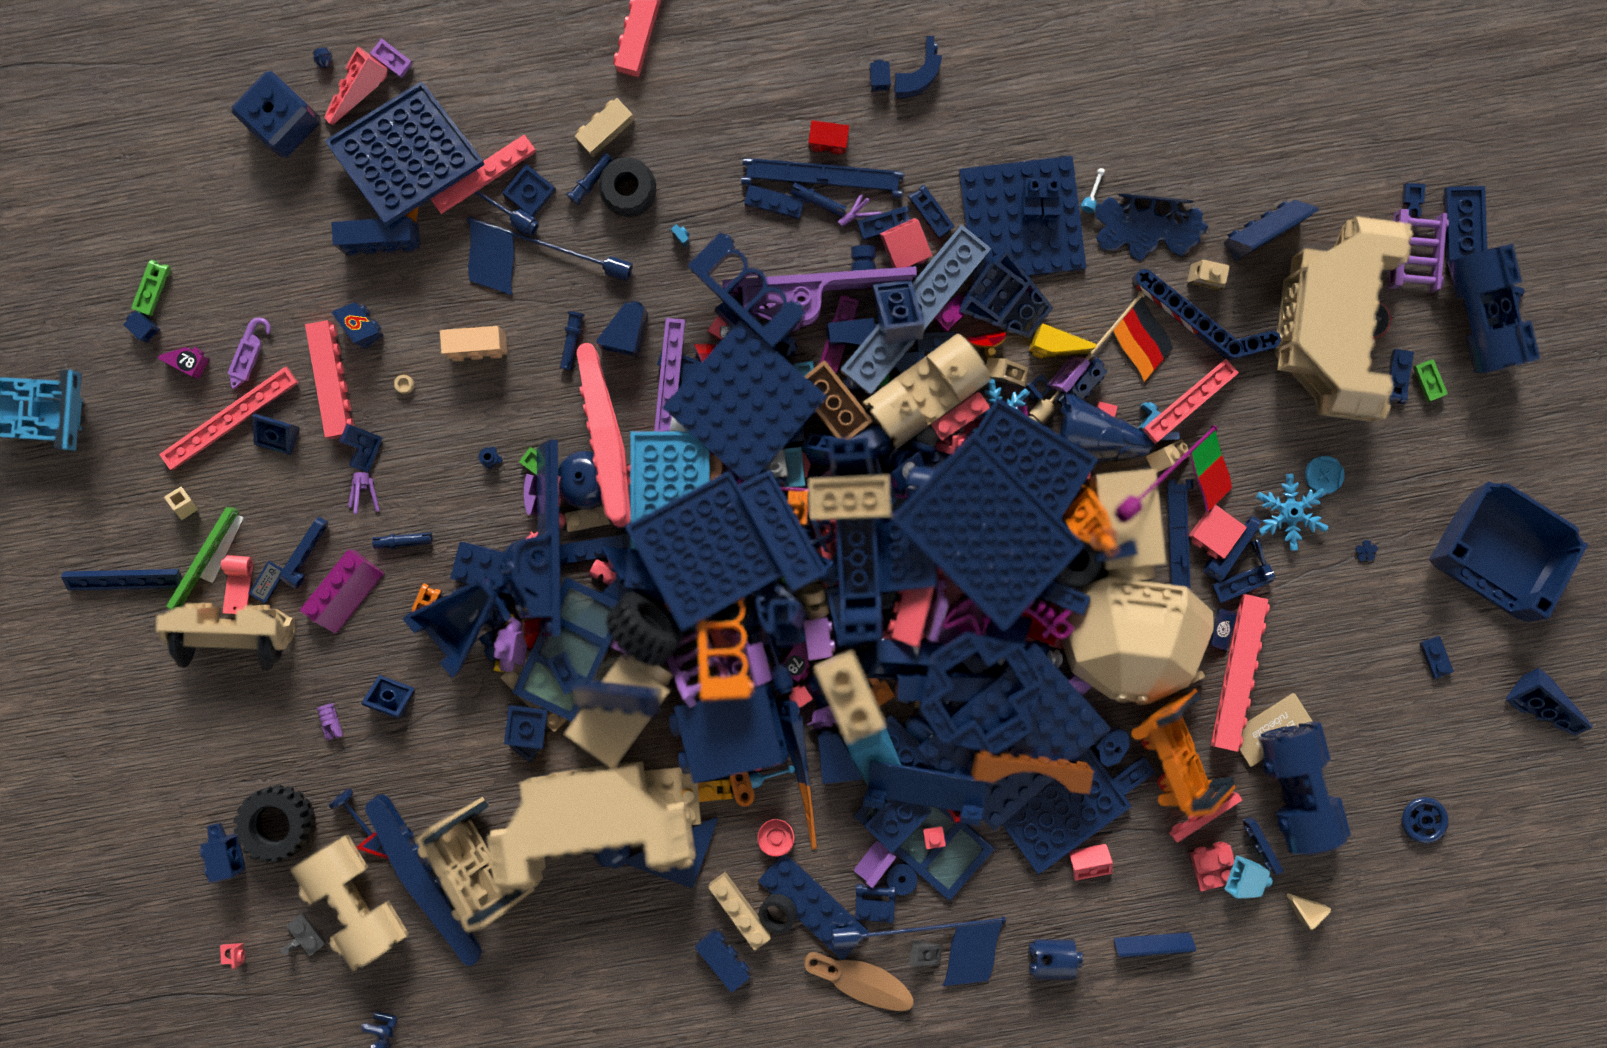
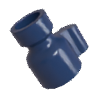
[478,631,497,663]

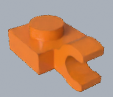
[866,674,895,706]

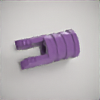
[317,703,343,740]

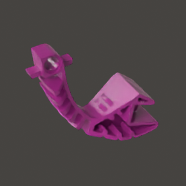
[943,594,1074,638]

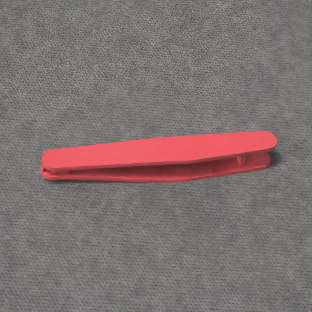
[577,343,631,527]

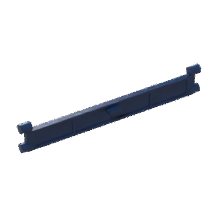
[741,158,904,199]
[1167,479,1194,591]

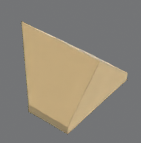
[1287,893,1331,930]

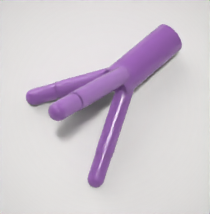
[838,194,881,227]

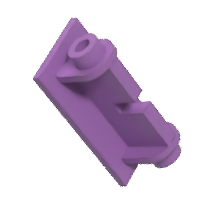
[807,706,839,730]

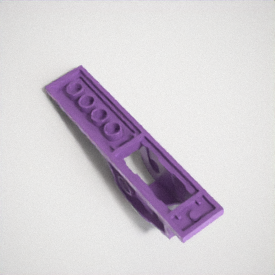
[722,267,917,331]

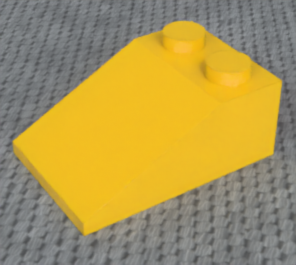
[1029,323,1097,358]

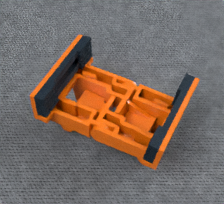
[1131,688,1236,817]

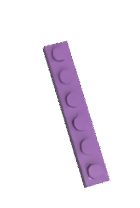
[654,318,686,431]

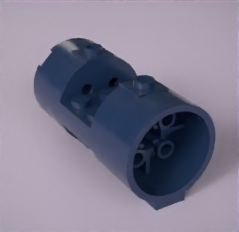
[1447,244,1540,374]
[1258,721,1351,854]

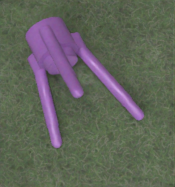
[348,472,380,514]

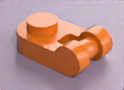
[412,584,442,611]

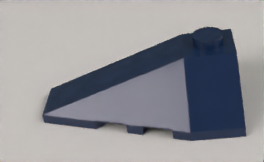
[1506,668,1593,736]

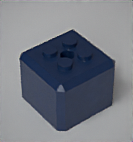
[232,71,320,157]

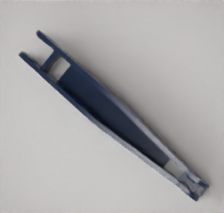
[365,794,482,965]

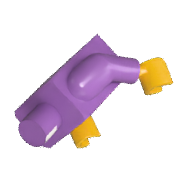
[493,614,527,673]

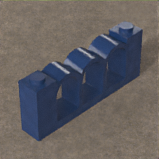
[688,232,805,349]

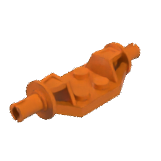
[1062,485,1119,556]

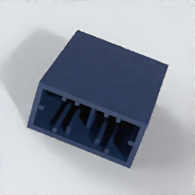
[669,681,789,784]

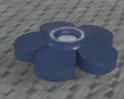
[1355,540,1378,561]

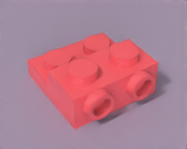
[1189,841,1234,892]

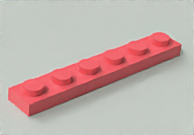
[430,134,536,214]
[1142,359,1239,444]

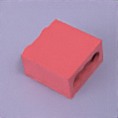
[880,218,932,268]
[1189,505,1247,559]

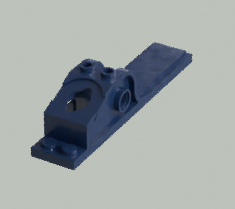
[500,439,561,637]

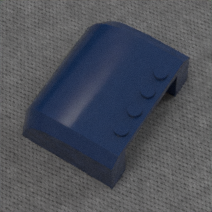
[1429,482,1588,622]

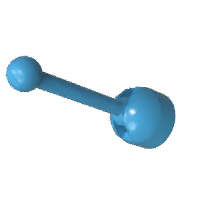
[749,766,795,788]

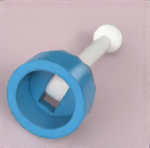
[1080,168,1105,213]

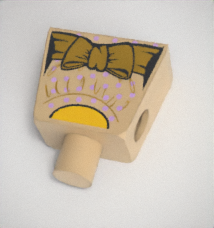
[1187,260,1229,291]

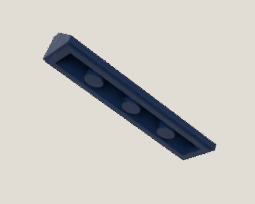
[1114,932,1196,958]

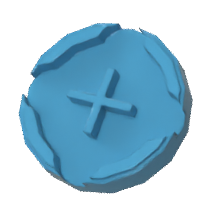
[1305,456,1345,494]

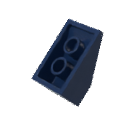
[873,280,925,344]
[825,587,876,650]

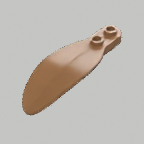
[804,952,913,1011]

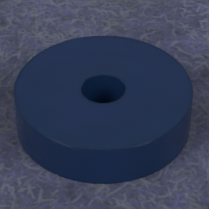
[886,863,917,895]

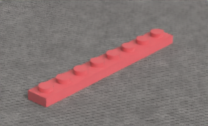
[159,367,298,470]

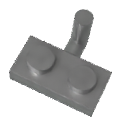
[281,912,327,956]

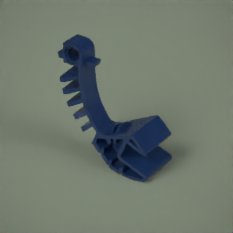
[757,518,836,641]

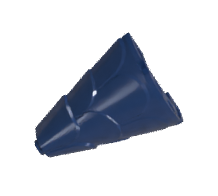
[1060,393,1154,464]
[402,578,499,677]

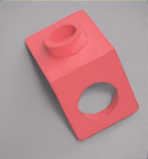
[220,943,245,969]

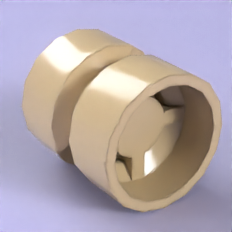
[800,584,829,619]

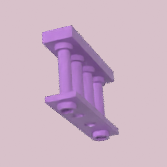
[1388,209,1449,293]
[667,630,731,707]

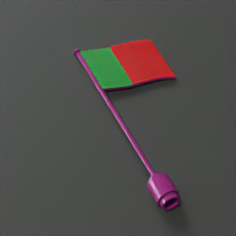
[1114,425,1232,523]

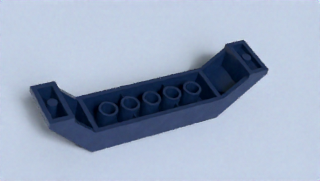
[829,437,882,641]

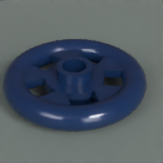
[1402,797,1448,844]

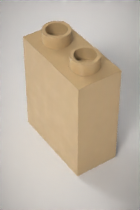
[815,648,885,743]

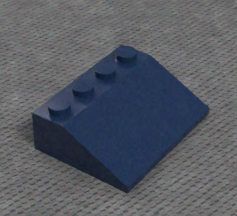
[1224,200,1319,262]
[574,679,662,717]

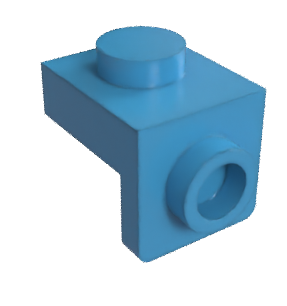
[1137,402,1161,433]

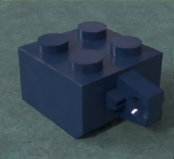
[200,823,246,883]

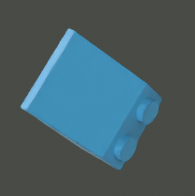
[843,724,901,785]

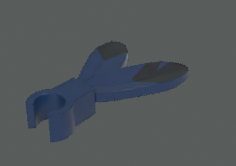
[1251,539,1275,582]

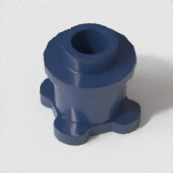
[479,447,502,469]

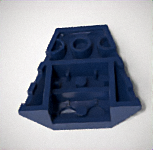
[959,248,1053,339]

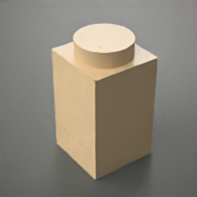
[1086,469,1166,580]
[565,654,673,769]

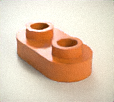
[730,772,754,807]

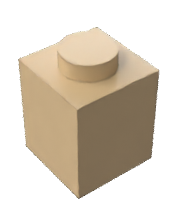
[164,487,198,520]

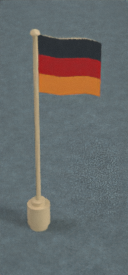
[1028,292,1173,425]

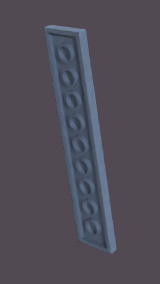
[840,224,991,395]

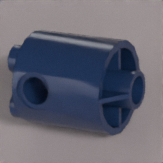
[1029,939,1083,980]

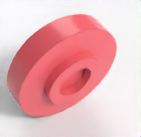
[758,819,795,857]

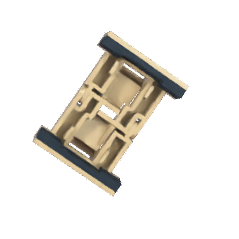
[416,797,534,931]

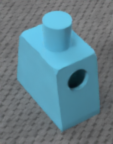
[1225,855,1273,898]

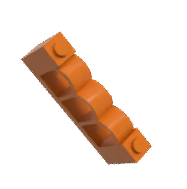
[698,597,753,701]

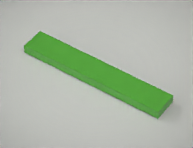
[166,507,239,610]

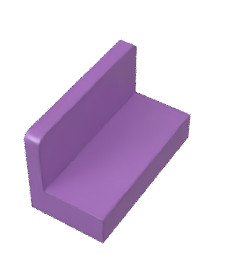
[854,840,896,888]

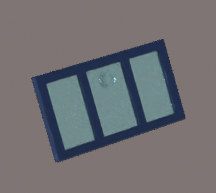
[512,577,618,722]
[854,799,995,901]

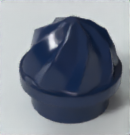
[313,47,332,68]

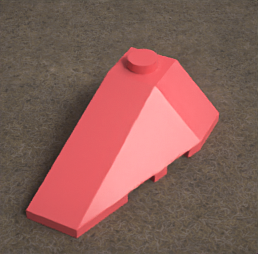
[325,47,388,125]

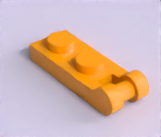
[682,779,733,802]

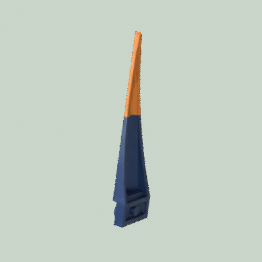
[775,698,817,850]

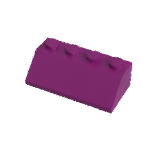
[300,549,384,633]

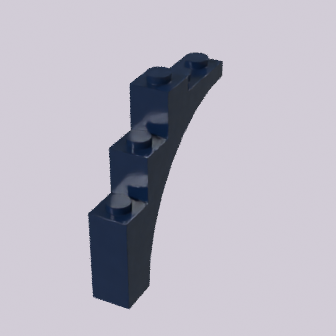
[826,318,926,376]

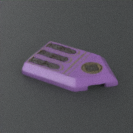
[922,579,948,642]

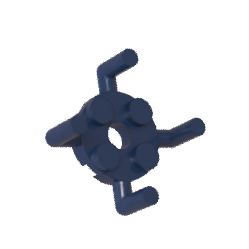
[362,1011,397,1048]

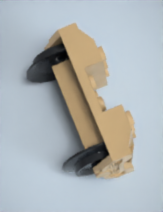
[156,603,296,671]

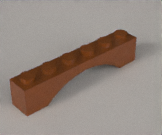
[971,750,1094,794]

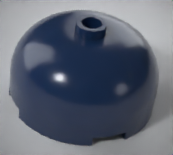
[558,451,604,510]

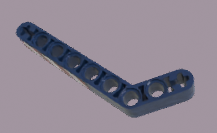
[1132,269,1281,360]

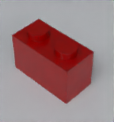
[808,120,849,155]

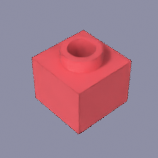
[788,685,813,708]

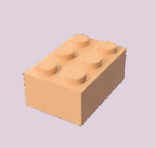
[440,326,507,362]

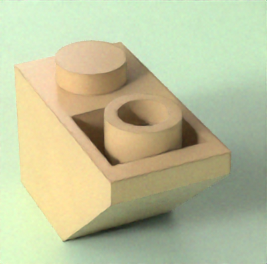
[1146,439,1190,473]

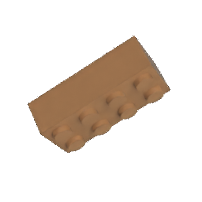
[805,360,873,438]

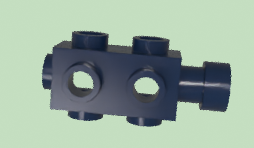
[1056,357,1108,405]

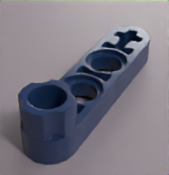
[1203,515,1261,582]
[278,517,328,590]

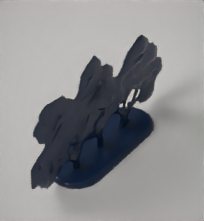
[1095,194,1208,262]

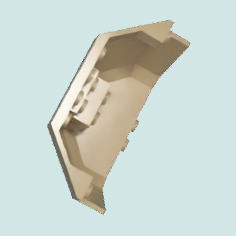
[1058,577,1214,705]

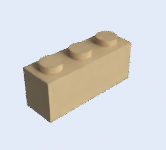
[575,98,634,158]

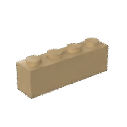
[708,872,771,951]

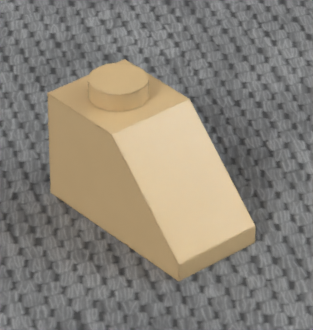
[986,358,1029,387]

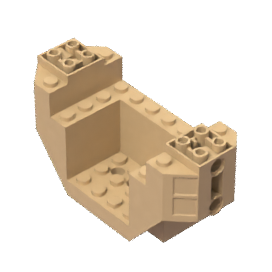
[1274,216,1412,422]
[487,761,696,894]

